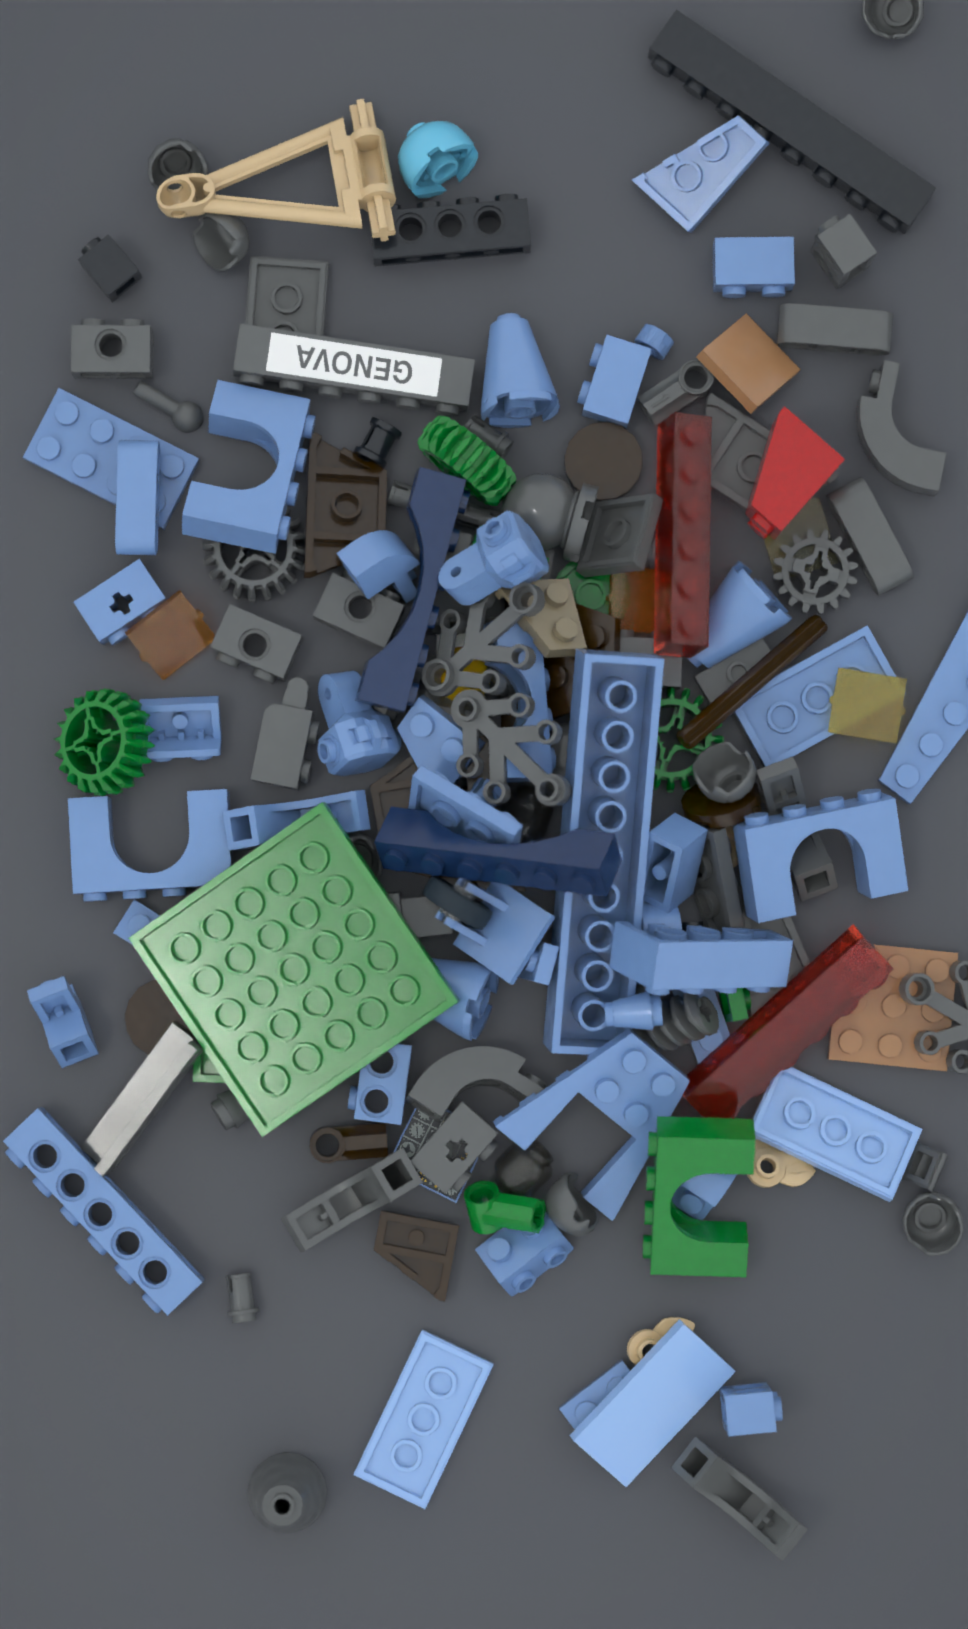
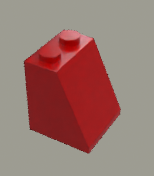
[745,406,845,540]

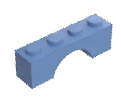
[483,620,556,783]

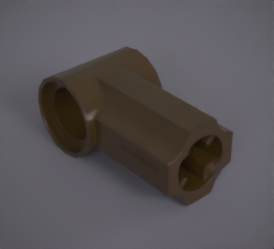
[309,1122,388,1164]

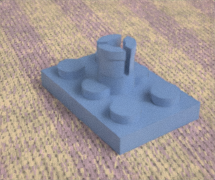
[408,765,523,844]

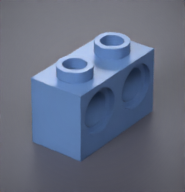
[348,1043,412,1125]
[719,1382,783,1436]

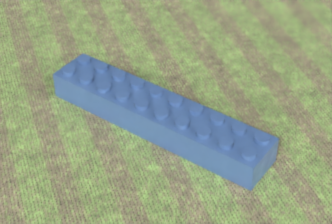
[543,649,664,1055]

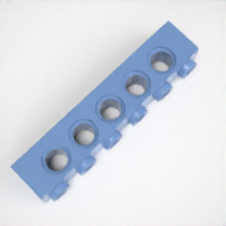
[3,1107,205,1316]

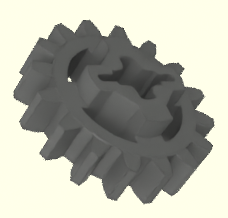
[772,528,858,615]

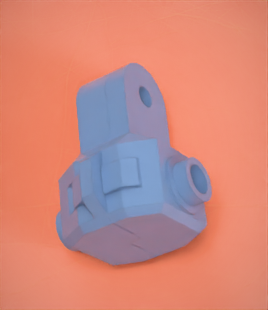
[438,511,549,605]
[317,671,401,776]

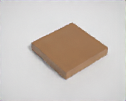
[696,313,801,414]

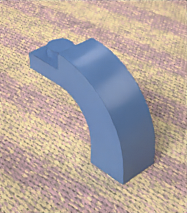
[223,790,371,851]

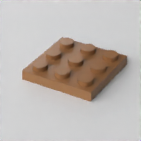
[827,941,958,1071]

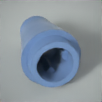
[604,992,663,1030]

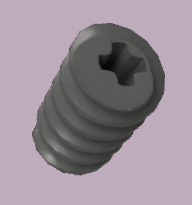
[632,993,719,1055]

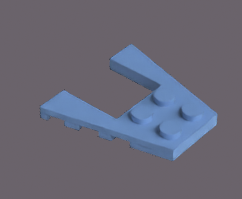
[493,1028,690,1221]

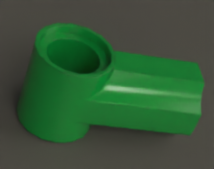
[463,1181,546,1234]

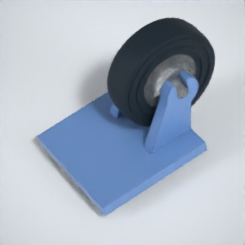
[422,876,555,985]

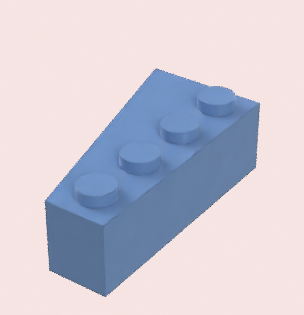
[609,921,793,995]

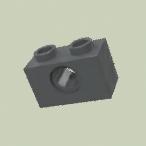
[71,318,154,379]
[313,571,405,650]
[210,604,304,684]

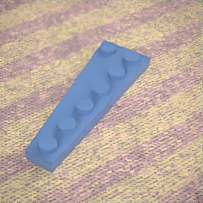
[878,610,968,805]

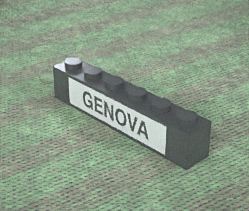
[233,323,475,416]

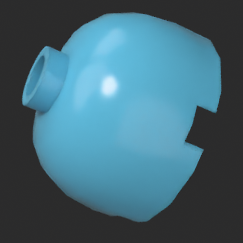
[398,121,479,198]

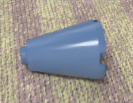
[480,313,560,428]
[683,561,793,668]
[432,958,499,1041]

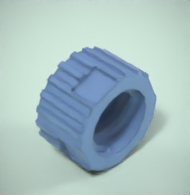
[634,324,674,360]

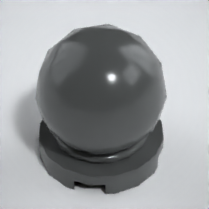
[502,473,599,563]

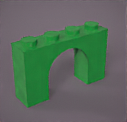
[642,1116,756,1277]

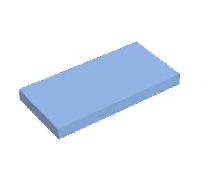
[752,1061,923,1202]
[569,1319,736,1487]
[353,1329,494,1509]

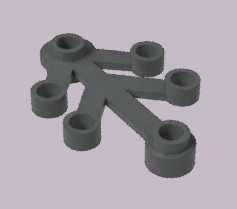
[422,582,545,697]
[451,689,571,807]
[899,960,968,1074]

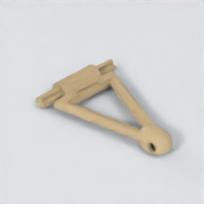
[156,99,396,241]

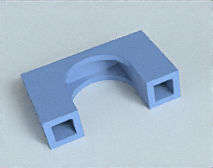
[182,380,316,554]
[733,788,908,923]
[68,789,234,902]

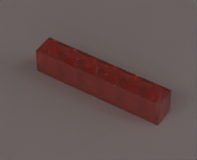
[654,412,712,658]
[683,924,894,1118]

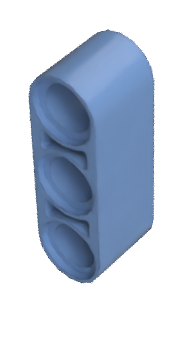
[115,440,160,555]

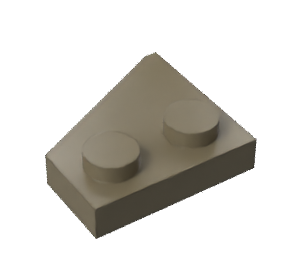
[494,578,587,658]

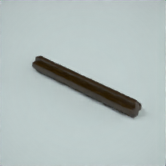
[676,614,828,750]

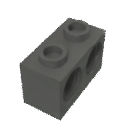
[810,214,877,290]

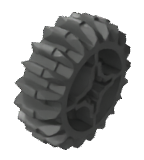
[201,506,305,602]

